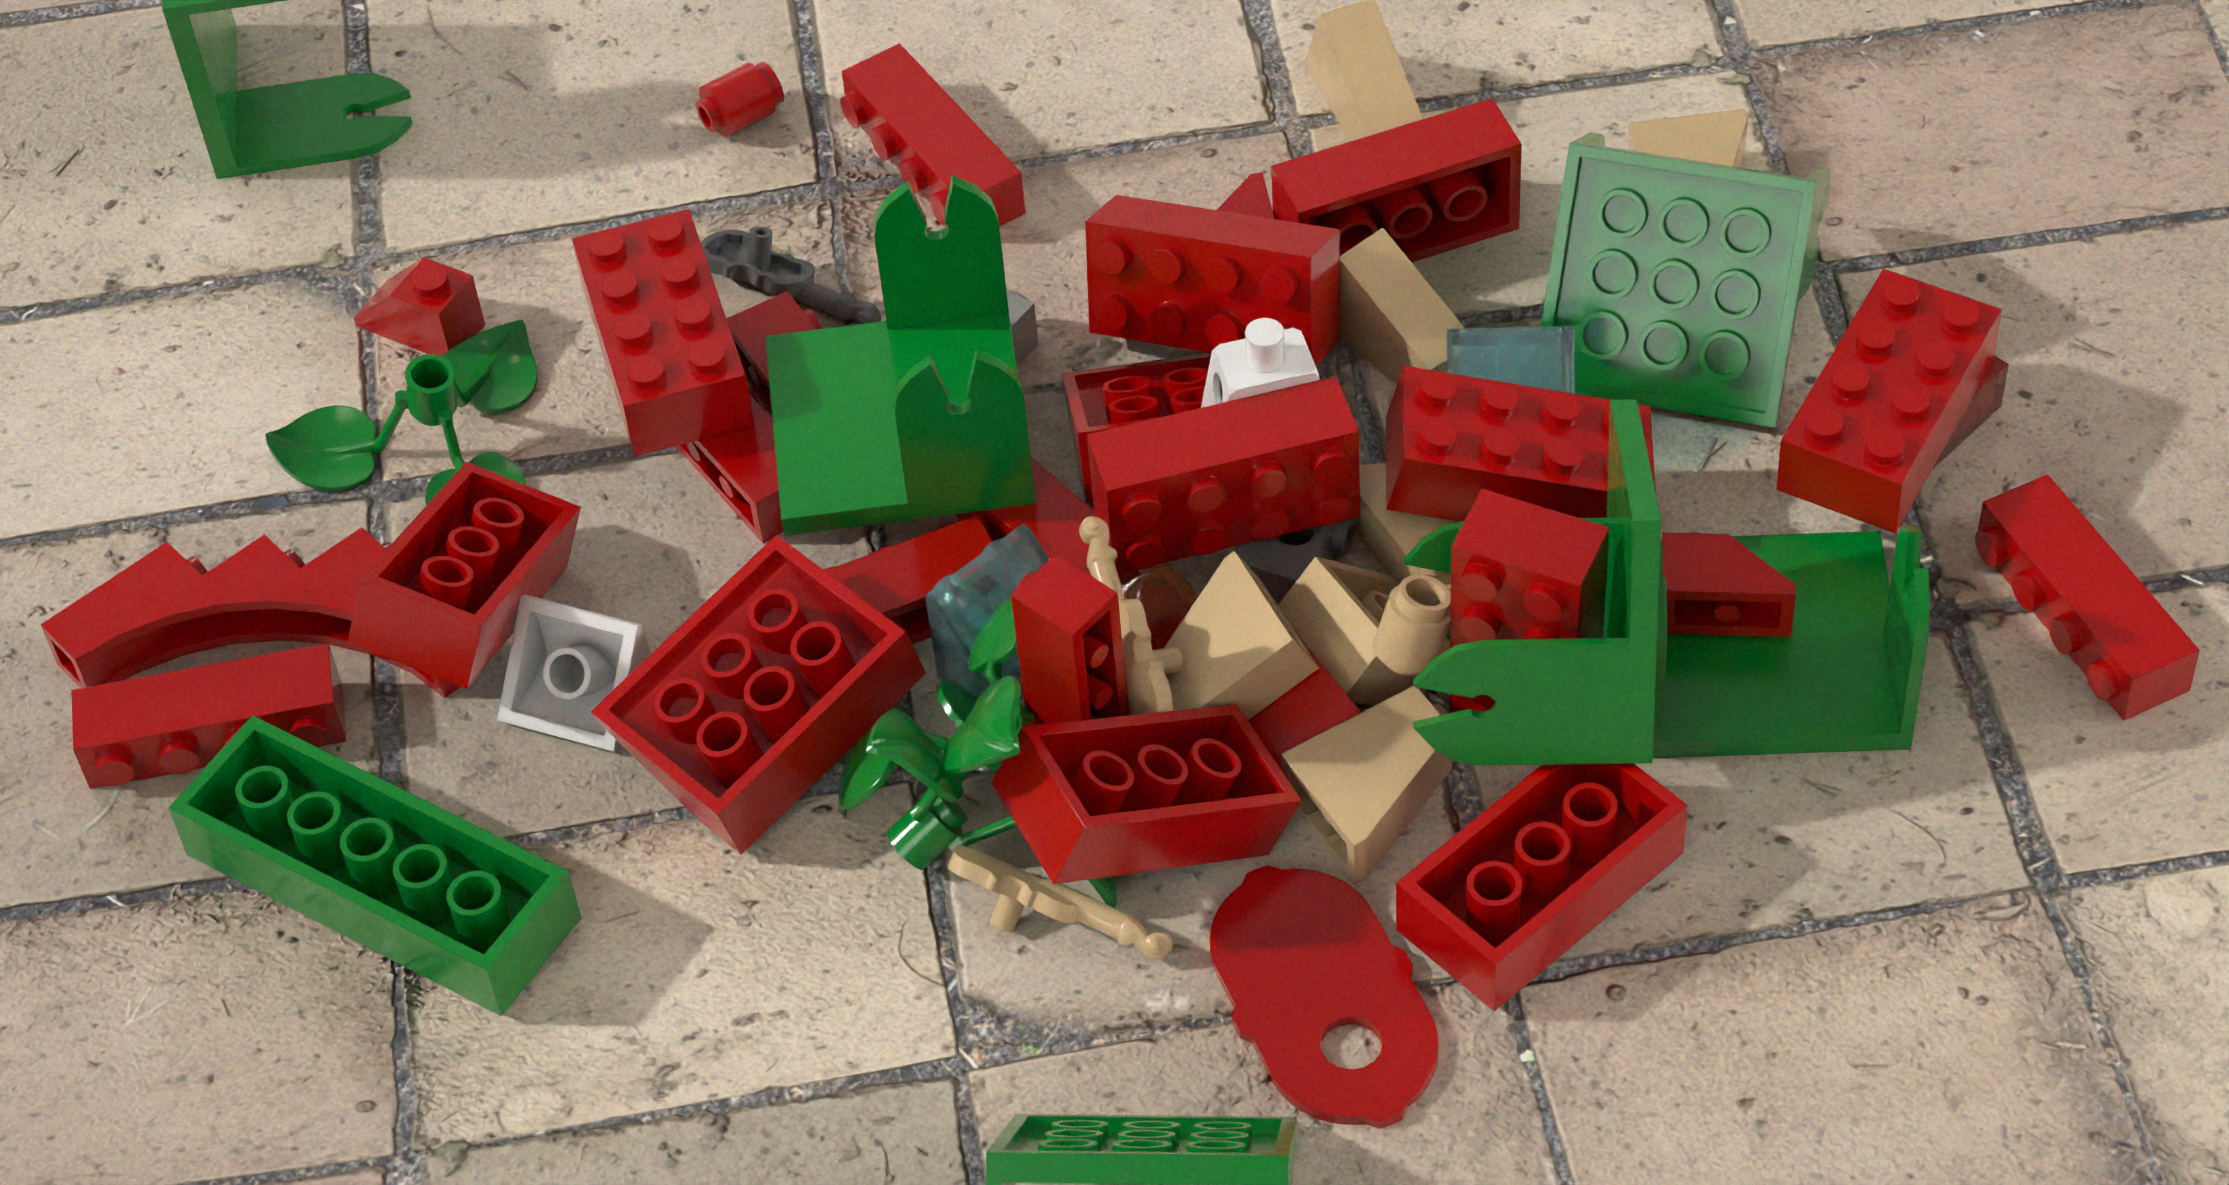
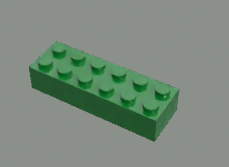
[168,715,582,1016]

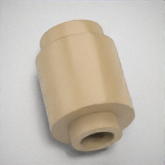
[1373,574,1452,675]

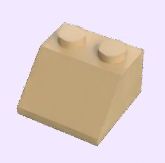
[1278,557,1450,706]

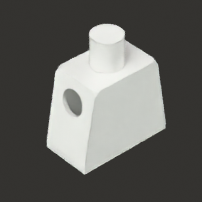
[1201,318,1320,408]

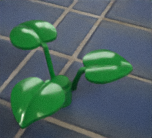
[266,319,537,505]
[837,596,1035,816]
[865,679,1117,908]

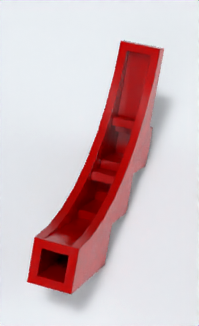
[40,527,461,698]

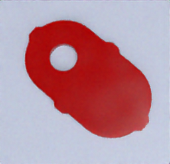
[1209,865,1438,1129]

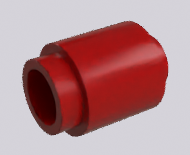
[695,62,784,137]

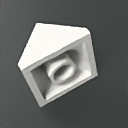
[497,595,650,752]

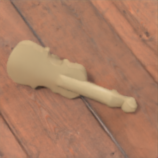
[1079,516,1183,715]
[947,845,1173,961]

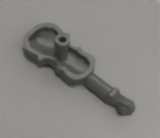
[701,226,881,324]

